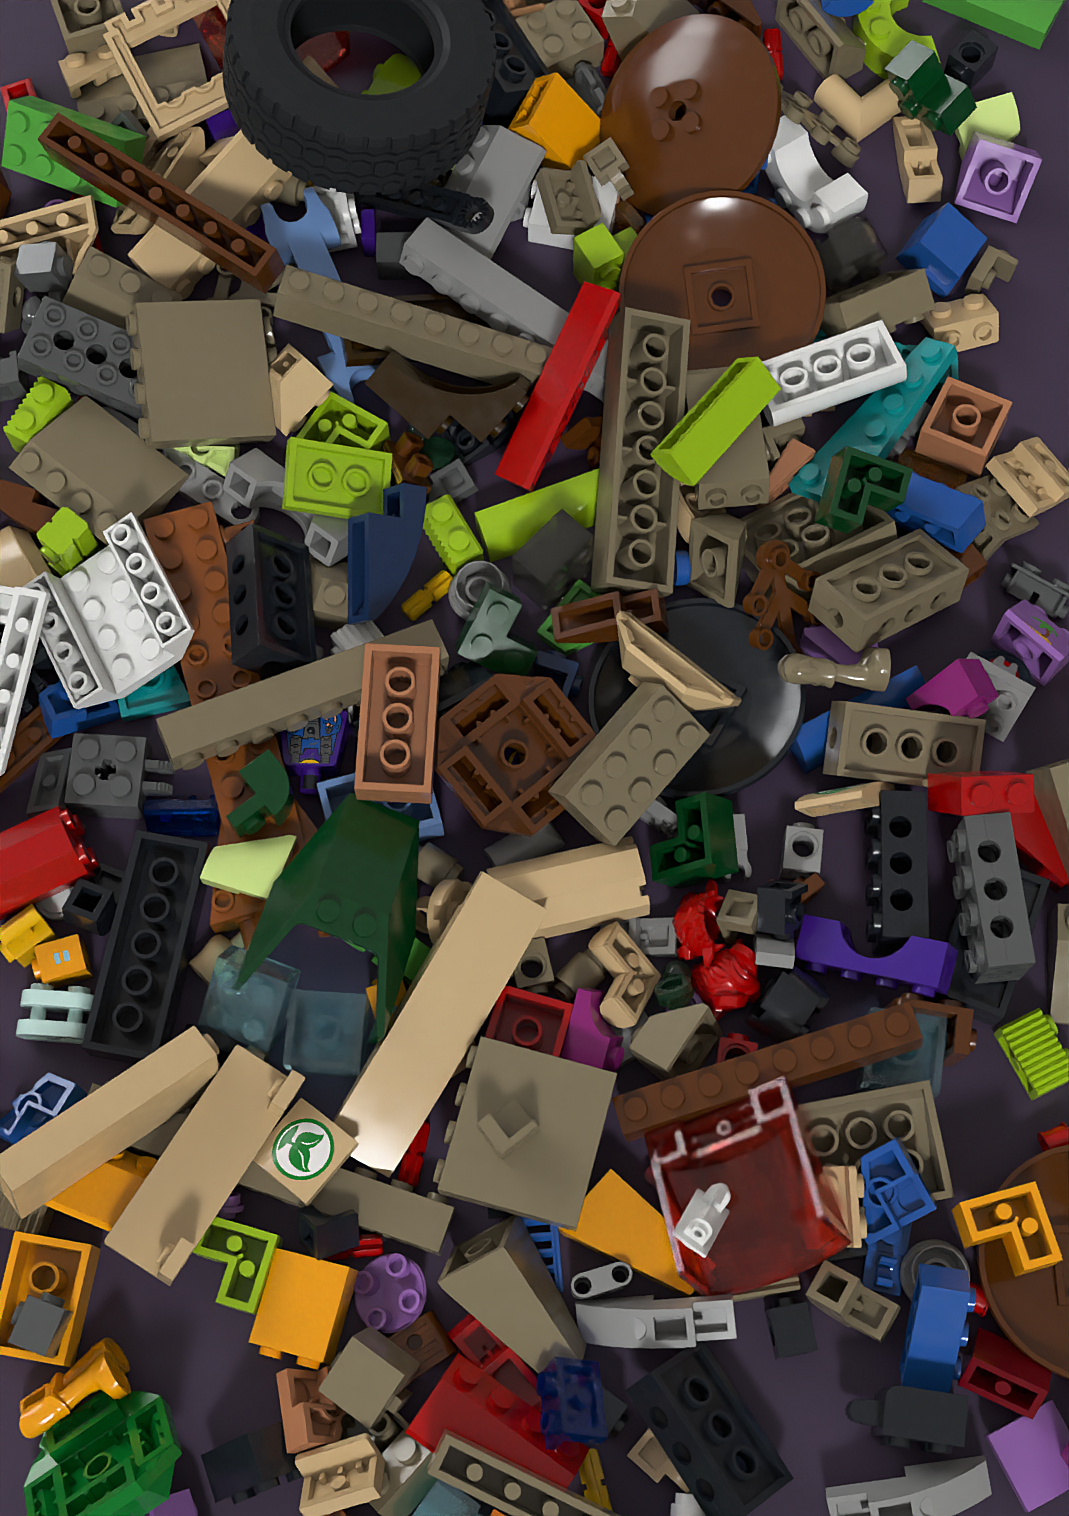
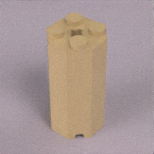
[486,836,650,939]

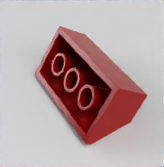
[405,1353,589,1489]

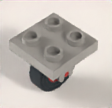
[941,648,1036,742]

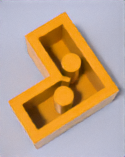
[951,1181,1063,1276]

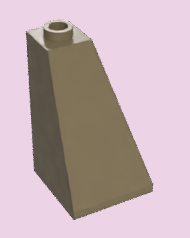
[438,1215,587,1381]

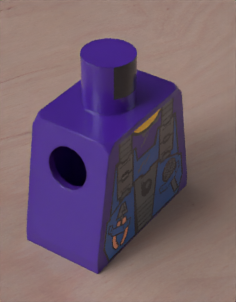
[280,711,350,795]

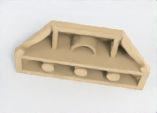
[111,127,207,235]
[0,195,99,289]
[616,610,742,713]

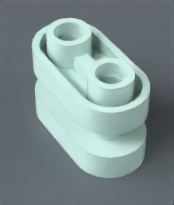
[16,983,94,1044]

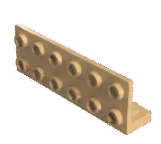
[104,1045,305,1286]

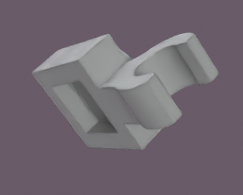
[723,814,752,882]

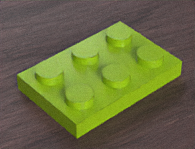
[282,437,393,519]

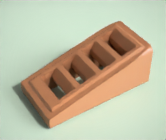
[756,438,816,509]

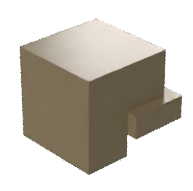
[318,1326,421,1429]

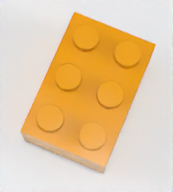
[0,1231,101,1367]

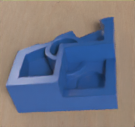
[38,680,120,739]

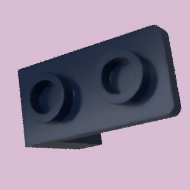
[534,650,584,701]

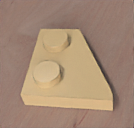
[58,44,122,99]

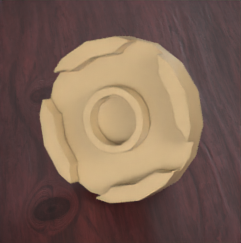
[416,879,472,944]

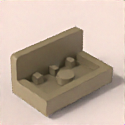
[535,160,601,235]

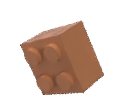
[915,376,1013,478]

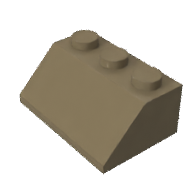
[775,0,866,80]
[62,246,184,331]
[820,268,936,338]

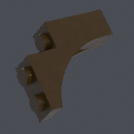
[365,349,532,443]

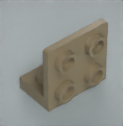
[955,474,1039,561]

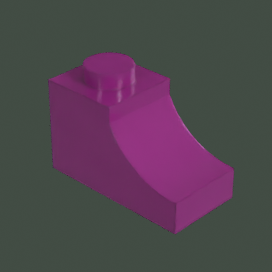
[906,658,999,718]
[561,988,624,1073]

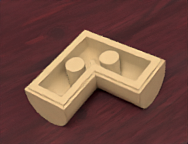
[813,74,901,143]
[588,921,661,1028]

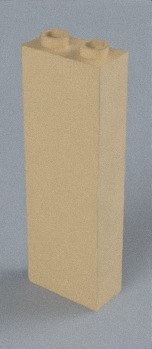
[0,1026,221,1219]

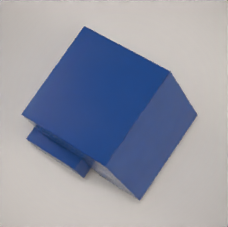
[895,202,988,299]

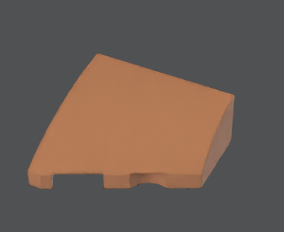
[276,1366,346,1453]

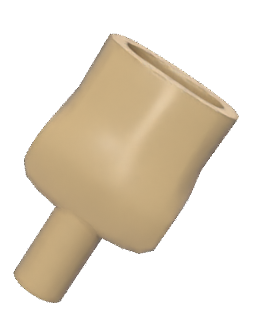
[188,932,244,991]

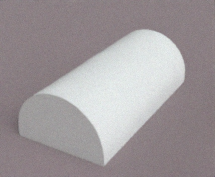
[762,320,907,427]

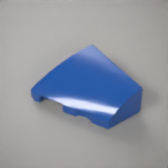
[0,1073,88,1145]
[861,1136,938,1245]

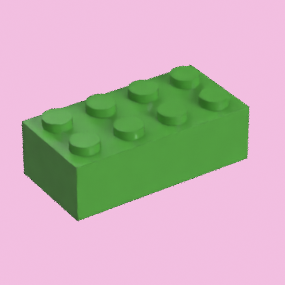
[1,96,146,207]

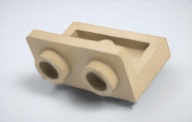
[920,293,999,352]
[295,1433,385,1516]

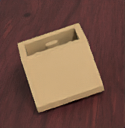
[268,343,334,436]

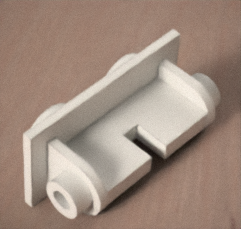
[672,1183,731,1258]

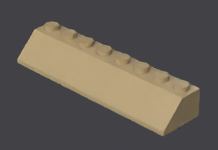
[127,55,339,299]

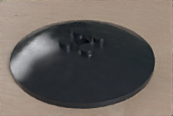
[588,598,807,799]

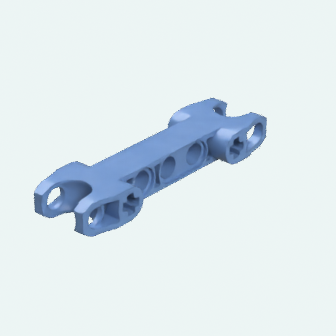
[260,187,380,404]

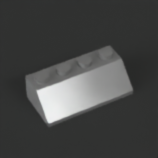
[441,125,547,260]

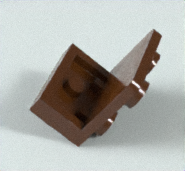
[883,993,977,1067]

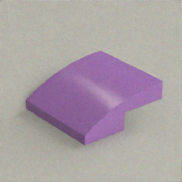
[985,1400,1069,1512]

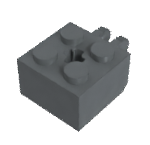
[64,733,175,819]

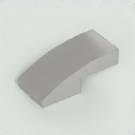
[600,917,680,957]
[753,932,795,969]

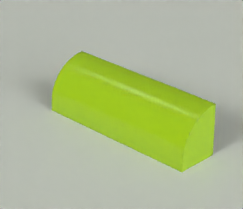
[650,356,781,486]
[475,468,599,563]

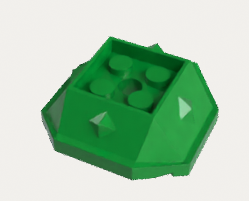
[23,1391,182,1516]

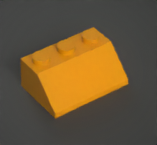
[43,1150,158,1232]

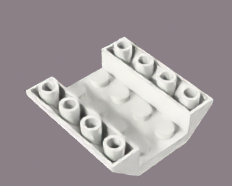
[22,512,195,709]

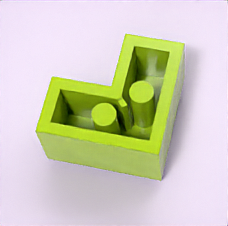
[573,223,638,292]
[296,391,391,452]
[192,1217,284,1315]

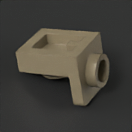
[964,245,1019,295]
[762,418,805,471]

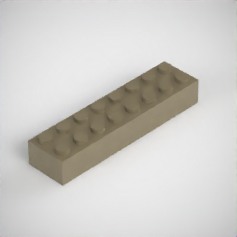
[591,307,690,598]

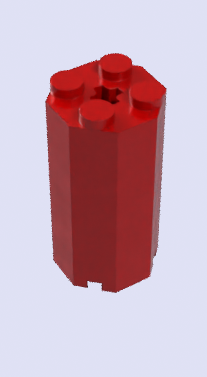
[0,806,100,921]

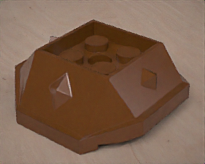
[435,674,597,837]

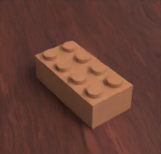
[354,643,441,804]

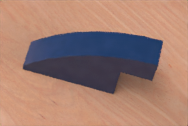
[348,483,427,625]

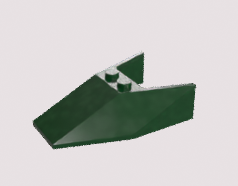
[231,792,419,1044]

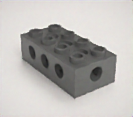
[17,295,143,420]
[947,812,1036,984]

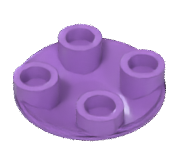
[354,1253,427,1333]

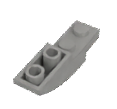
[575,1294,737,1349]
[825,1455,992,1516]

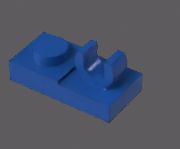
[861,1222,912,1297]

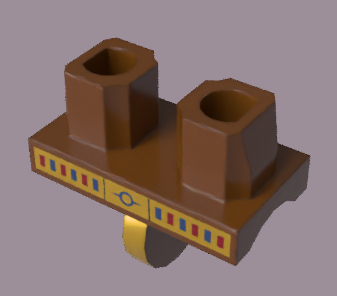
[382,432,434,496]

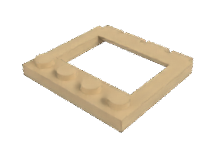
[103,0,231,143]

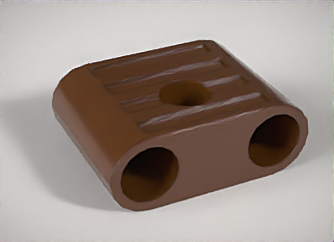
[388,1310,458,1384]

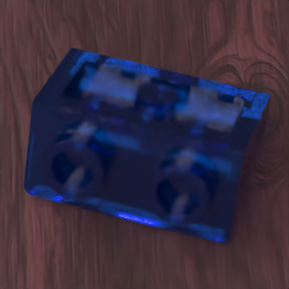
[536,1356,608,1450]

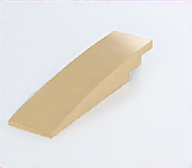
[332,872,548,1178]

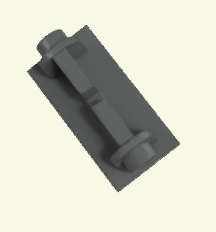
[566,62,608,119]
[1001,561,1069,619]

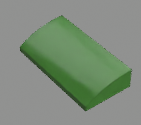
[922,0,1065,50]

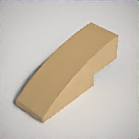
[893,116,943,203]

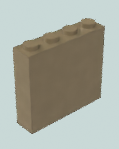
[126,299,276,449]
[433,1036,617,1232]

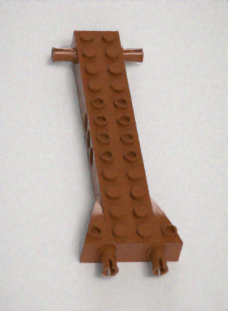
[143,501,329,951]

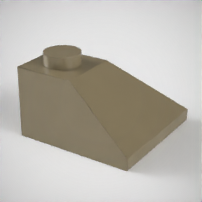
[687,513,747,608]
[309,554,348,630]
[629,1003,724,1081]

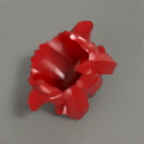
[672,878,725,967]
[688,938,761,1022]

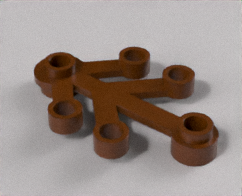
[743,540,822,655]

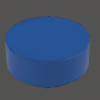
[673,550,691,586]

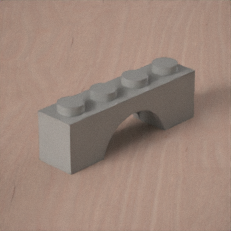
[222,448,348,567]

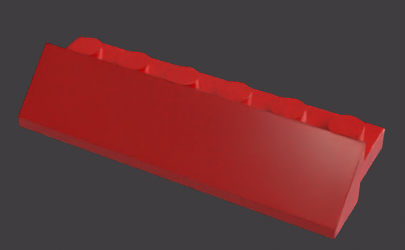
[495,281,622,492]

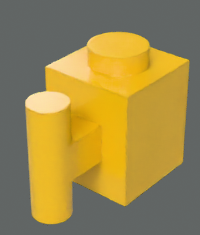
[0,904,59,968]

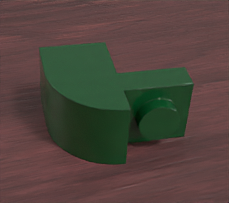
[226,749,294,838]

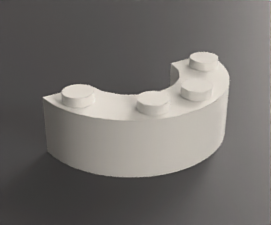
[765,115,868,233]

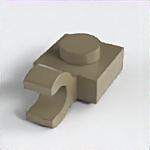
[583,137,634,201]

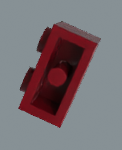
[957,1327,1052,1420]

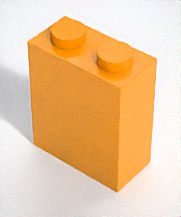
[508,72,601,170]
[249,1248,359,1370]

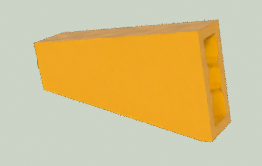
[558,1169,716,1298]

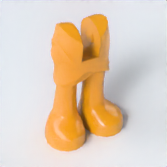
[19,1337,131,1439]

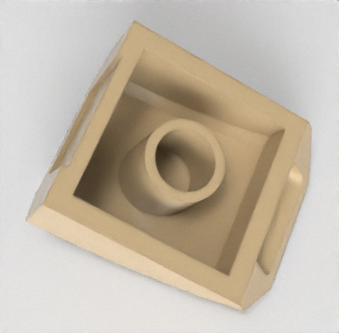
[0,526,53,588]

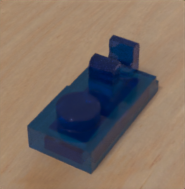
[143,795,221,836]

